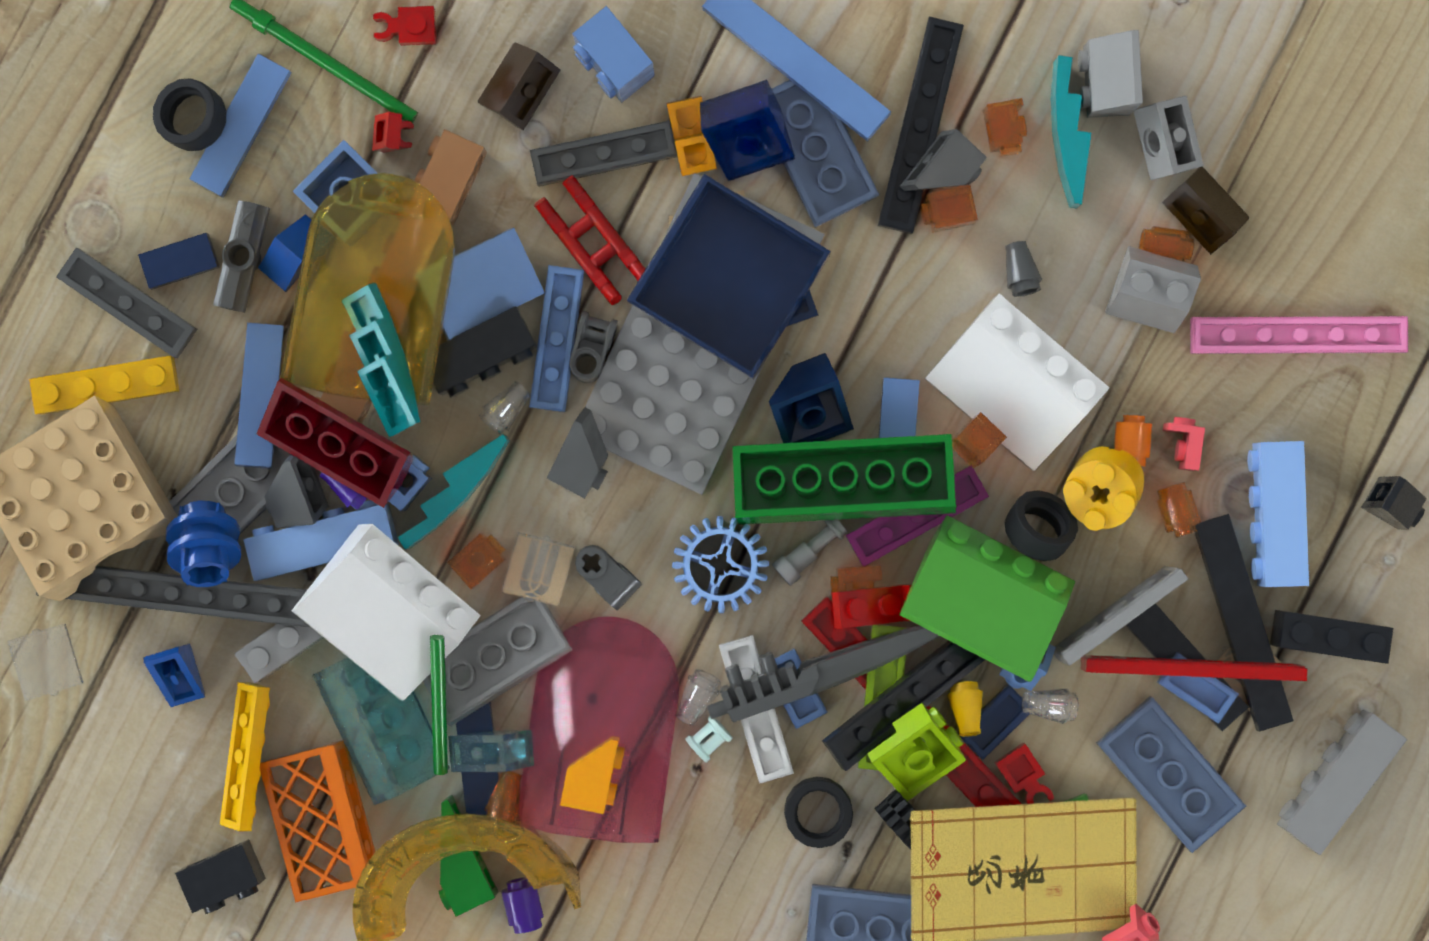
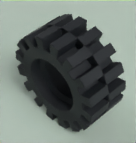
[874,789,916,850]

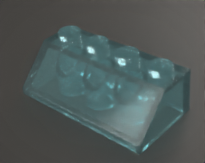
[312,658,450,805]

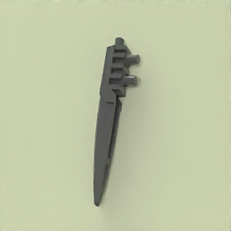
[707,625,939,722]

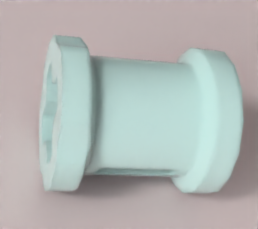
[685,716,733,763]

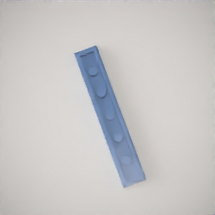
[702,0,891,142]

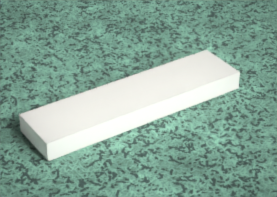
[719,635,794,784]

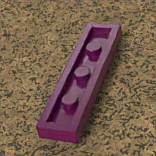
[845,465,989,567]

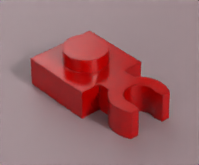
[373,6,436,46]
[994,743,1054,804]

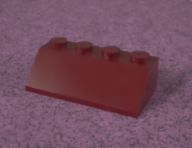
[256,378,413,508]

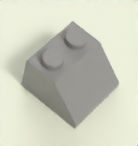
[1078,30,1143,118]
[1105,246,1201,333]

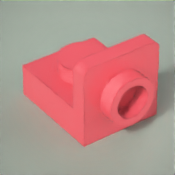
[1163,417,1205,471]
[1102,904,1160,941]

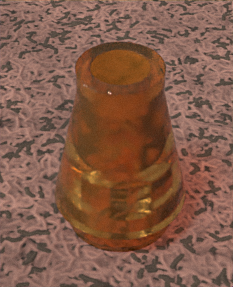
[484,770,522,827]

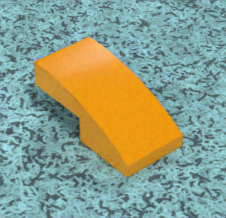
[666,96,717,176]

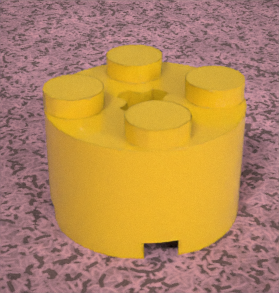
[1063,446,1144,531]

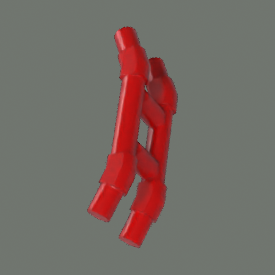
[534,175,646,305]

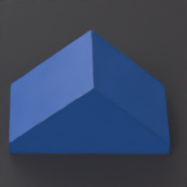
[258,214,333,292]
[143,644,205,707]

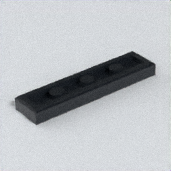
[1126,603,1249,731]

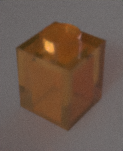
[921,185,978,233]
[952,412,1007,468]

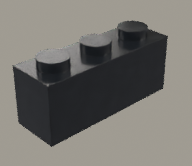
[419,306,537,398]
[1270,610,1394,664]

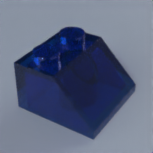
[700,80,795,181]

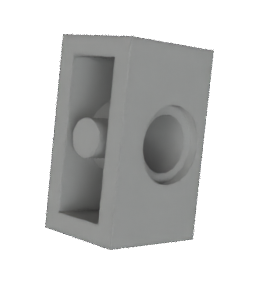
[1134,96,1204,180]

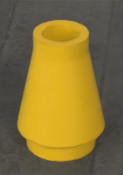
[947,681,983,737]

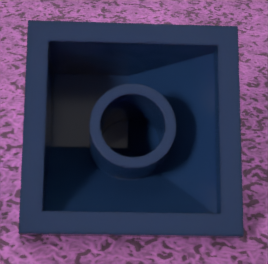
[768,353,854,443]

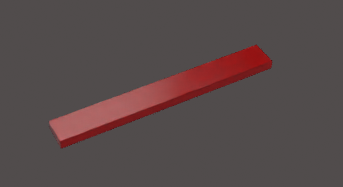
[801,596,1021,807]

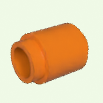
[1114,415,1152,467]

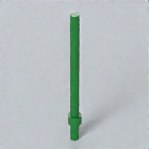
[229,0,418,123]

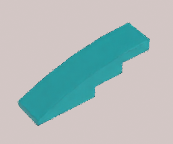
[1050,55,1092,209]
[342,283,420,438]
[397,434,510,550]

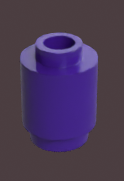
[501,877,544,934]

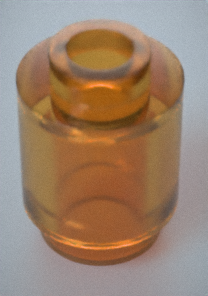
[1139,226,1194,262]
[1156,482,1201,538]

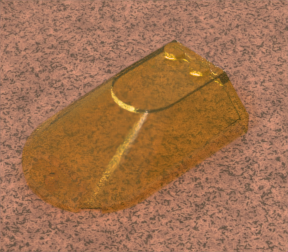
[280,173,455,405]

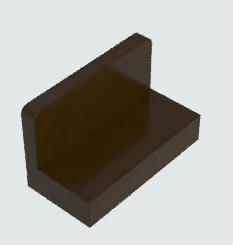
[478,42,561,130]
[1162,167,1249,255]

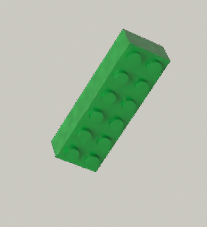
[732,434,956,525]

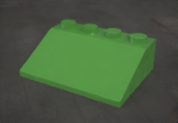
[899,515,1075,682]

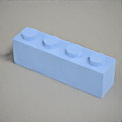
[1247,441,1309,587]
[243,500,399,581]

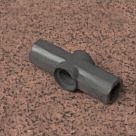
[213,200,270,313]

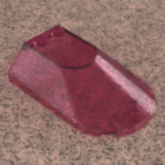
[516,616,679,843]

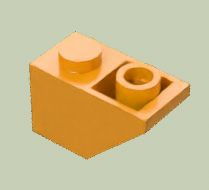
[560,736,625,814]

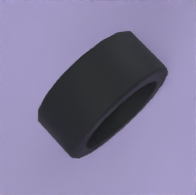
[153,78,226,151]
[1004,490,1078,561]
[784,777,853,848]

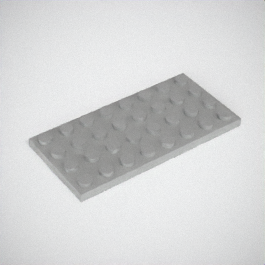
[585,173,825,495]

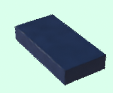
[138,233,220,290]
[957,684,1034,760]

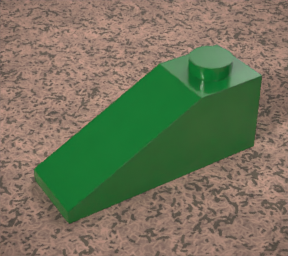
[439,795,499,917]

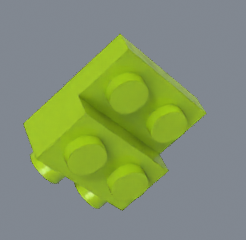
[867,703,966,801]

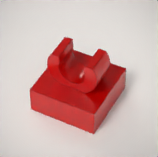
[372,112,414,153]

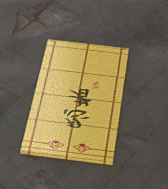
[910,797,1137,941]

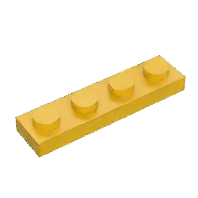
[29,355,180,415]
[220,682,270,831]

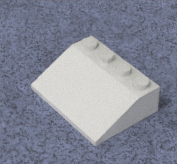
[925,294,1110,471]
[291,524,481,701]

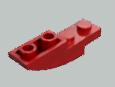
[831,583,912,629]

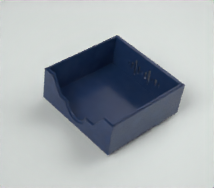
[627,174,831,380]

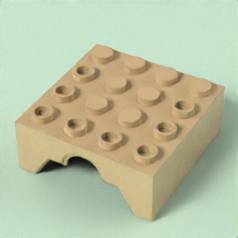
[0,395,178,602]

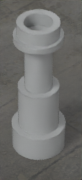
[772,520,848,586]

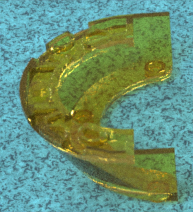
[352,814,581,941]

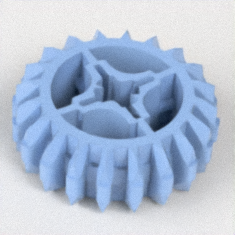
[672,516,769,613]

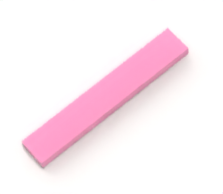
[1190,316,1408,354]

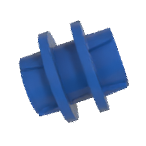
[166,500,241,587]

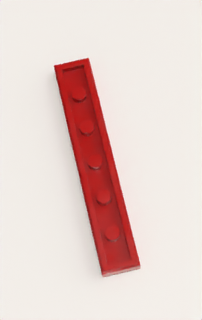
[1081,655,1308,681]

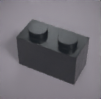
[175,839,266,914]

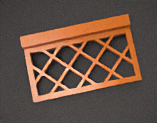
[260,740,382,903]

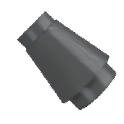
[1005,241,1042,297]

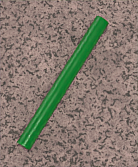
[430,635,448,775]

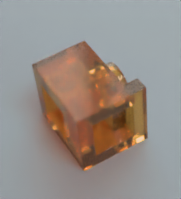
[983,98,1027,156]
[447,533,507,589]

